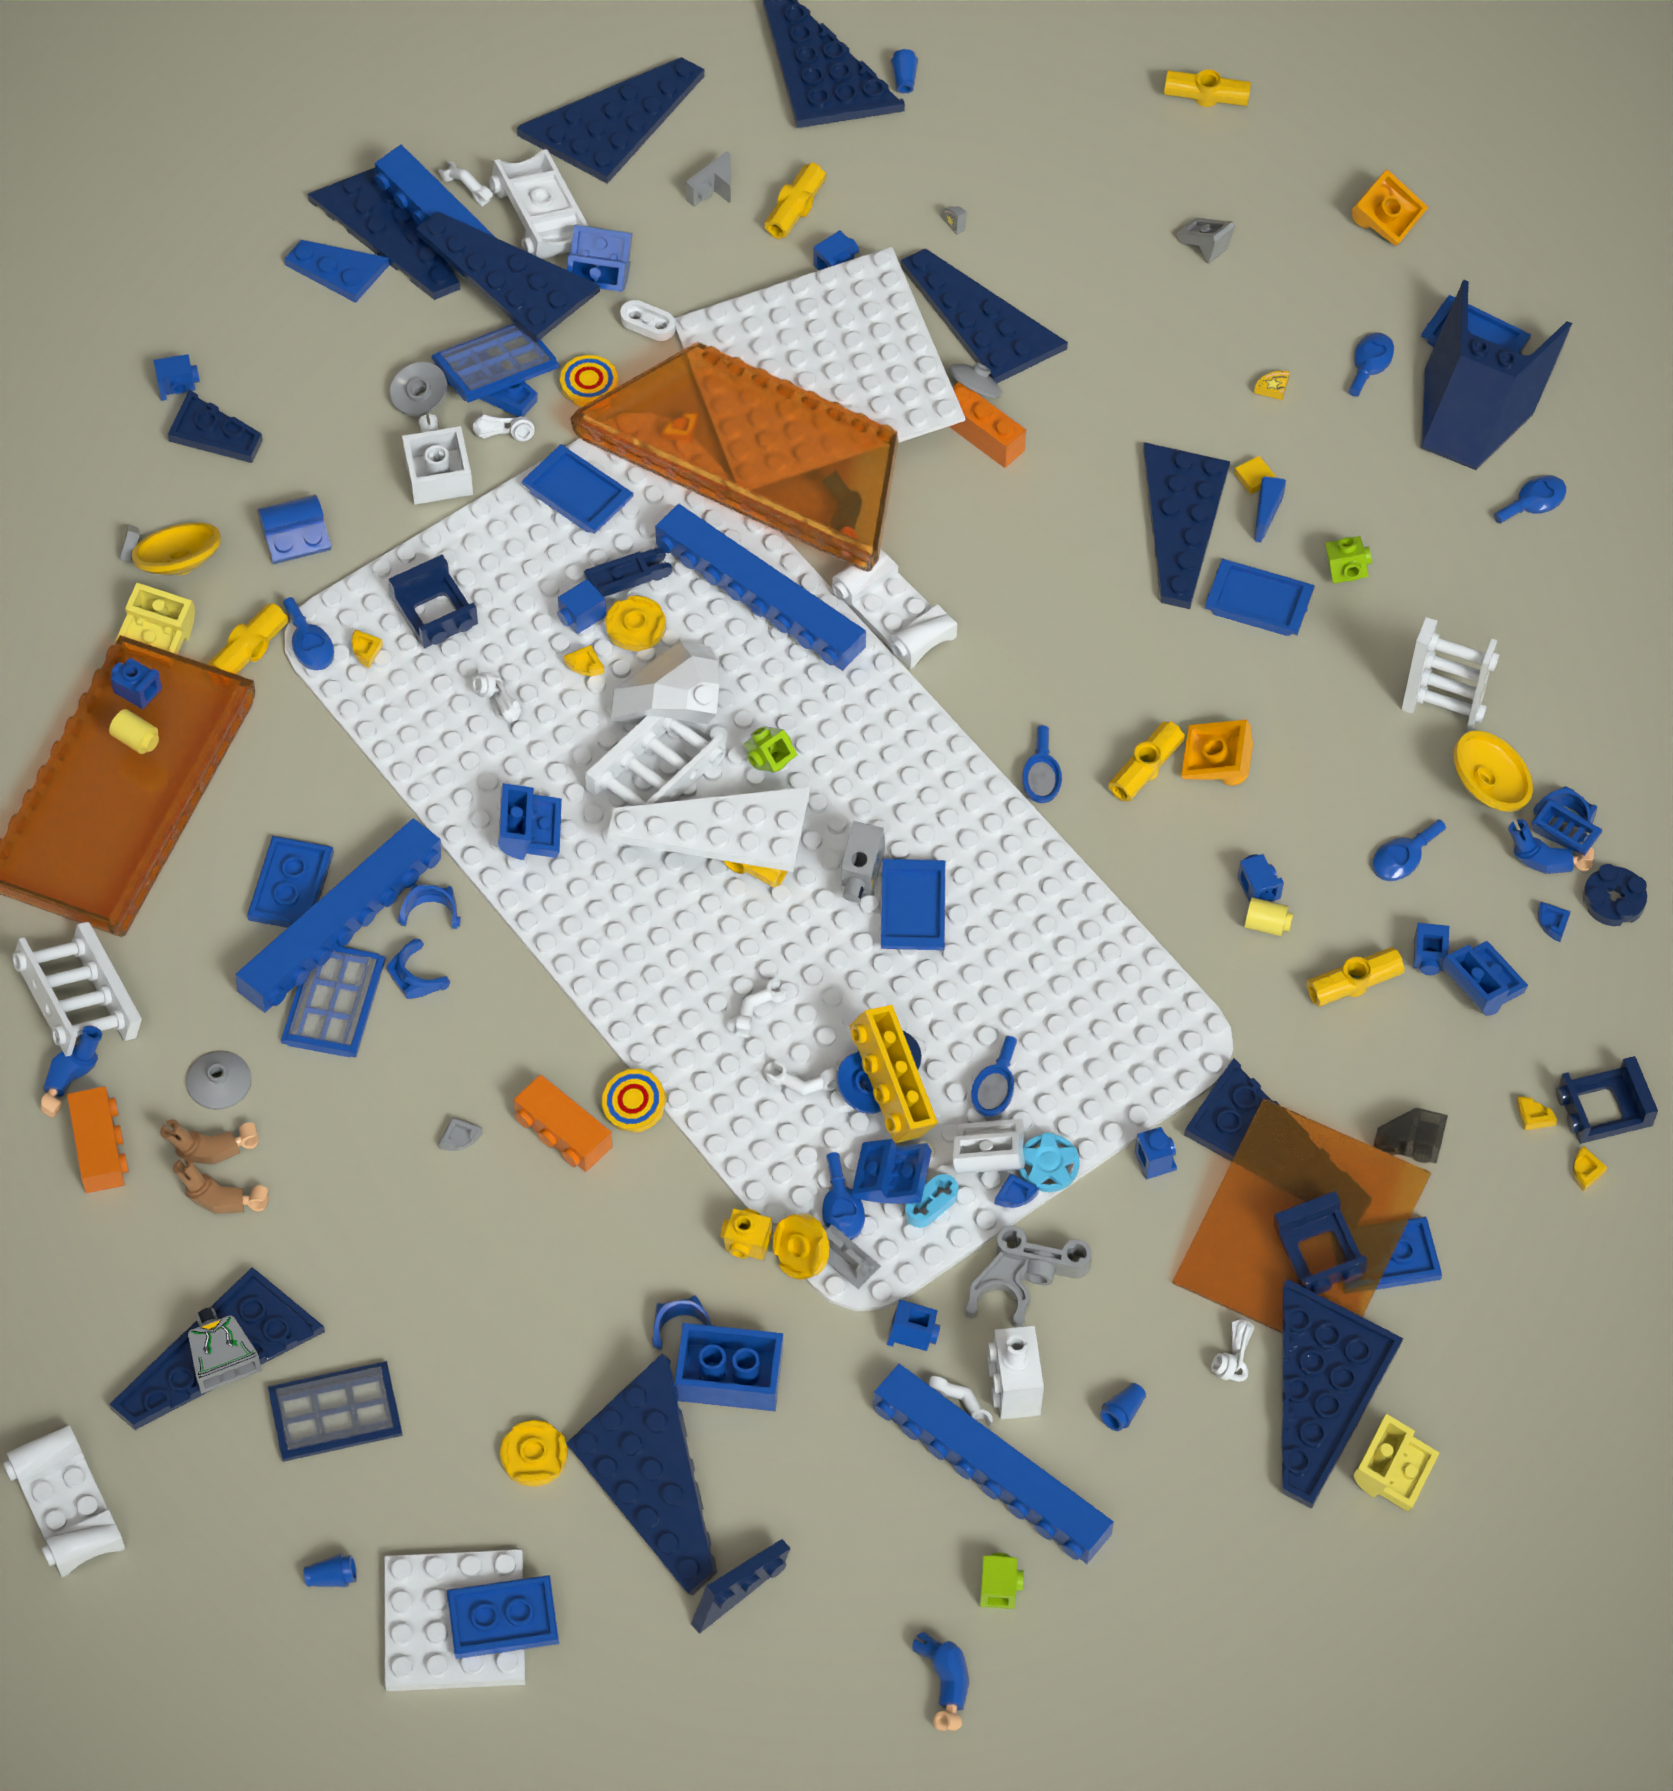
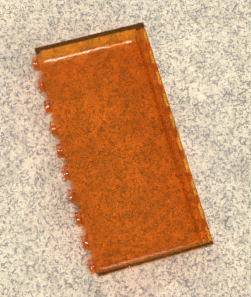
[0,635,255,938]

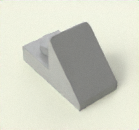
[686,151,731,206]
[1177,218,1235,263]

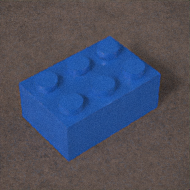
[675,1323,783,1411]

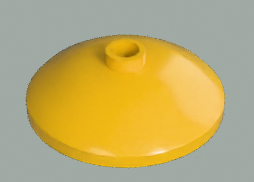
[131,522,221,575]
[1453,731,1533,812]

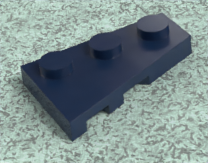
[168,389,263,463]
[691,1539,791,1634]

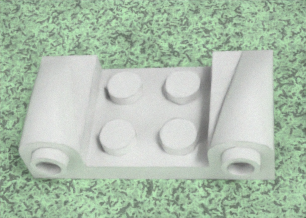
[489,149,588,259]
[832,547,957,669]
[3,1425,125,1577]

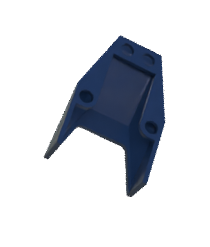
[1421,279,1572,470]

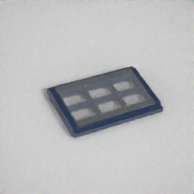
[268,1361,403,1462]

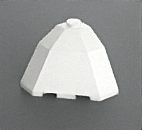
[610,641,720,725]

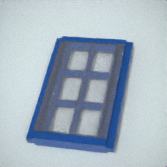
[432,324,559,403]
[281,947,386,1058]

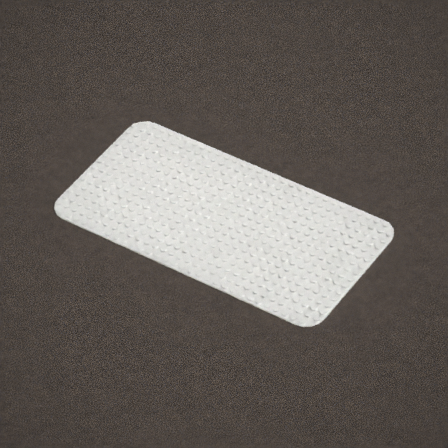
[285,414,1234,1311]

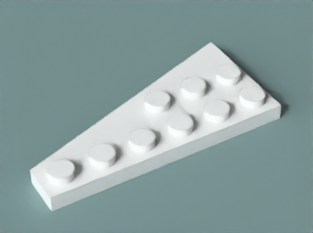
[607,787,811,872]

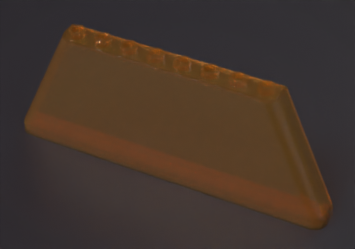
[570,342,899,572]

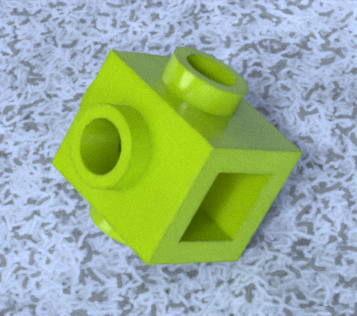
[1325,535,1372,584]
[743,726,798,773]

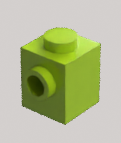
[980,1553,1024,1609]

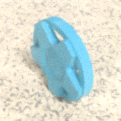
[1019,1133,1079,1192]

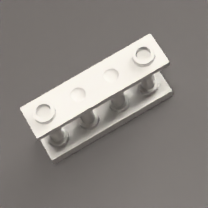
[1402,617,1500,732]
[585,715,726,806]
[12,922,142,1057]

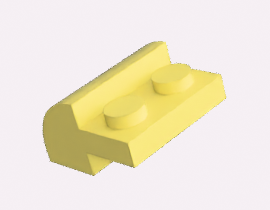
[115,582,195,663]
[1354,1413,1440,1512]

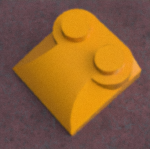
[1351,169,1429,246]
[1181,719,1253,786]

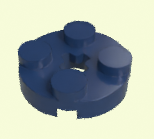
[1583,864,1648,926]

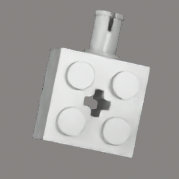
[402,414,473,505]
[987,1326,1044,1419]

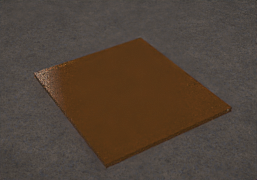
[1172,1098,1431,1333]

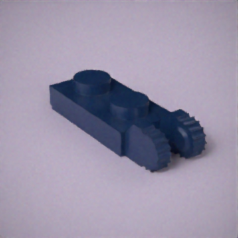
[584,547,673,597]

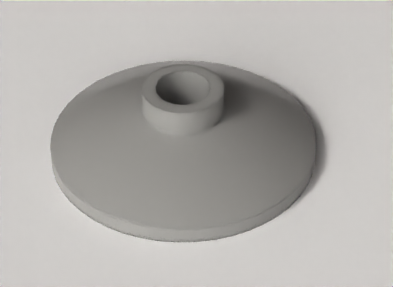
[390,362,447,416]
[949,363,1002,398]
[186,1051,251,1110]

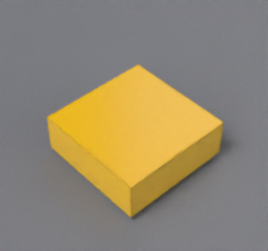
[1234,456,1276,495]

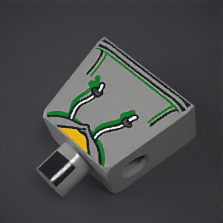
[841,821,885,902]
[188,1308,262,1394]

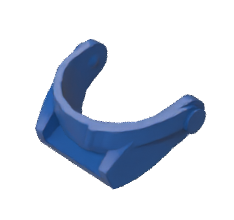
[1533,786,1597,843]
[398,884,461,929]
[387,939,450,999]
[652,1295,716,1350]

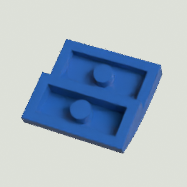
[851,1139,932,1204]

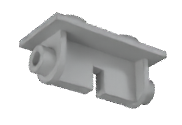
[823,1225,881,1289]

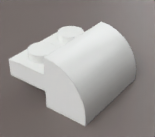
[953,1119,1025,1174]

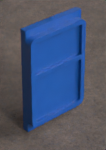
[1421,295,1531,353]
[522,444,634,534]
[1204,559,1315,636]
[881,859,946,951]

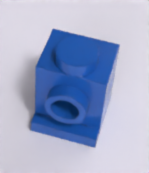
[813,230,859,271]
[154,354,200,401]
[111,658,162,710]
[1237,854,1284,903]
[1413,923,1450,975]
[1135,1126,1177,1180]
[886,1299,941,1351]

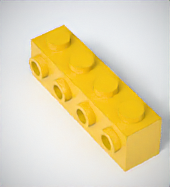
[849,1005,938,1143]

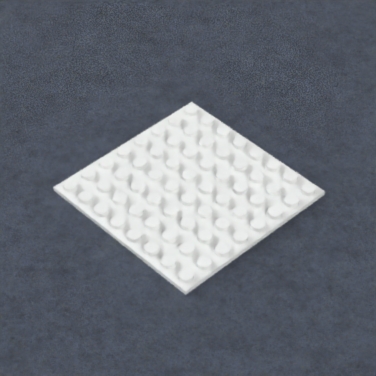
[674,247,966,495]

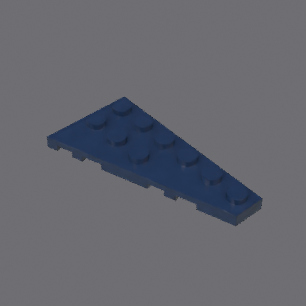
[308,167,460,300]
[416,211,600,343]
[901,248,1068,383]
[1143,442,1230,609]
[1184,1058,1372,1228]
[109,1267,325,1430]

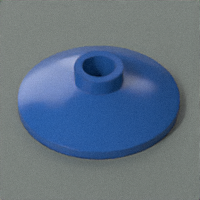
[836,1052,882,1114]

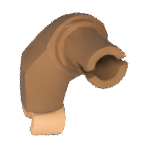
[160,1119,259,1165]
[173,1157,269,1214]

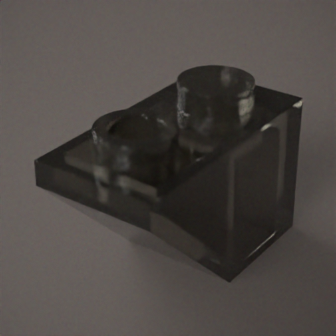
[1373,1108,1448,1164]

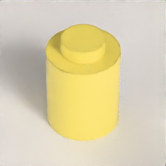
[109,709,159,754]
[1244,897,1294,937]

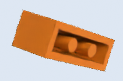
[948,382,1026,468]
[513,1074,613,1173]
[67,1086,129,1194]

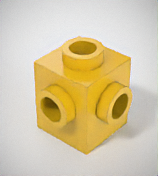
[720,1208,773,1261]

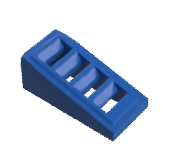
[1254,476,1286,543]
[1532,799,1602,856]

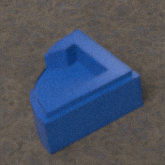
[1538,902,1571,942]
[994,1173,1039,1208]

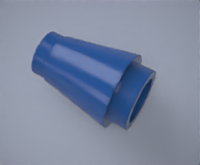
[890,49,918,93]
[1100,1383,1146,1431]
[304,1553,357,1587]

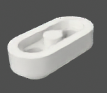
[620,300,675,341]

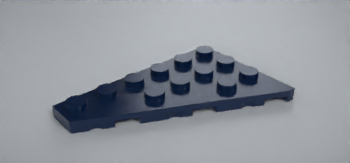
[762,0,905,128]
[517,57,705,184]
[1281,1279,1404,1509]
[566,1354,718,1596]

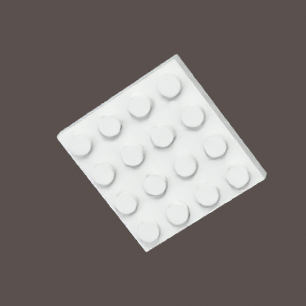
[385,1550,526,1691]

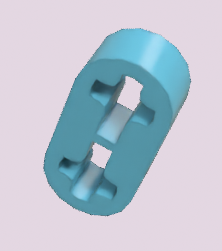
[905,1174,959,1228]

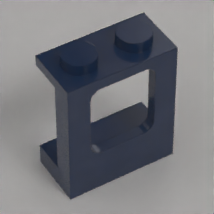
[388,554,478,649]
[1556,1056,1658,1144]
[1273,1191,1367,1294]

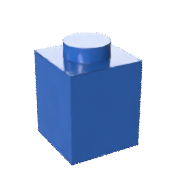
[557,579,606,634]

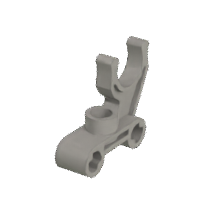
[965,1225,1091,1328]

